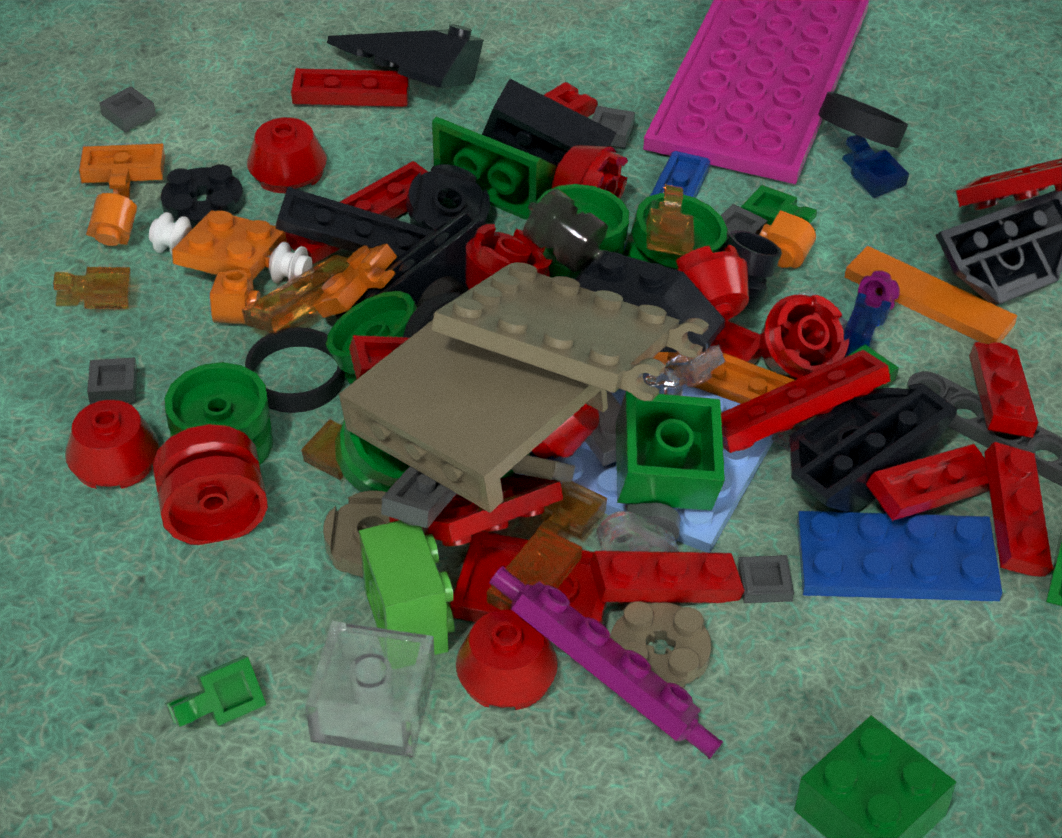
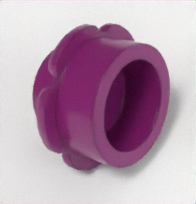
[858,271,900,313]

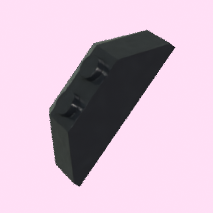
[935,191,1062,306]
[335,205,487,324]
[566,250,725,352]
[789,383,957,513]

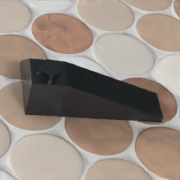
[327,24,484,88]

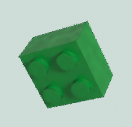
[616,391,725,511]
[794,715,956,838]

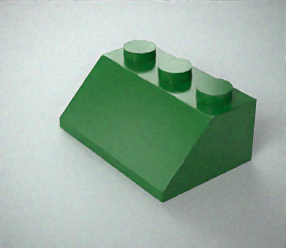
[432,116,557,223]

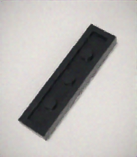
[275,187,433,259]

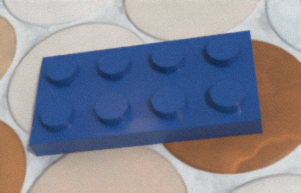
[797,511,1002,602]

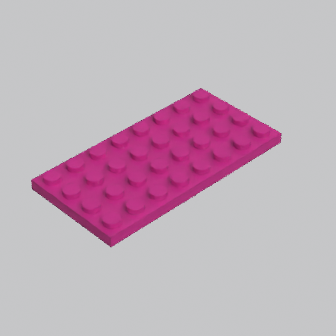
[643,0,869,184]

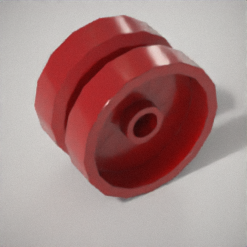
[152,424,268,545]

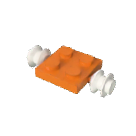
[149,210,312,288]

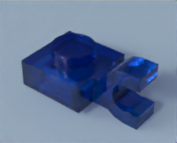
[842,135,909,198]
[844,292,891,358]

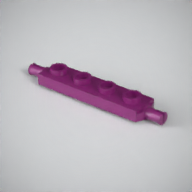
[489,566,723,759]

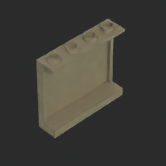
[339,320,608,512]

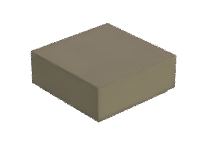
[511,455,575,484]

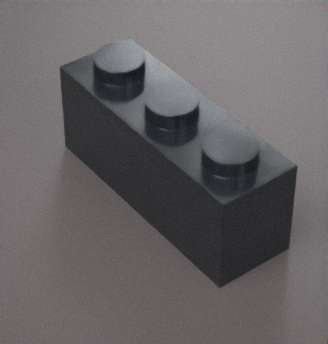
[482,79,617,166]

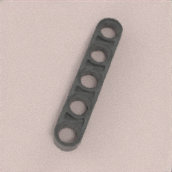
[906,371,1062,486]

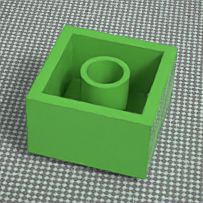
[359,520,455,667]

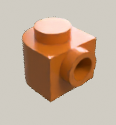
[86,193,137,246]
[760,210,816,269]
[210,270,261,324]

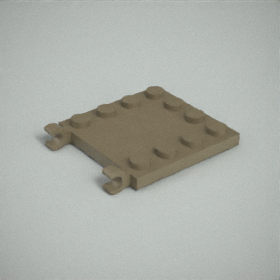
[431,262,709,401]

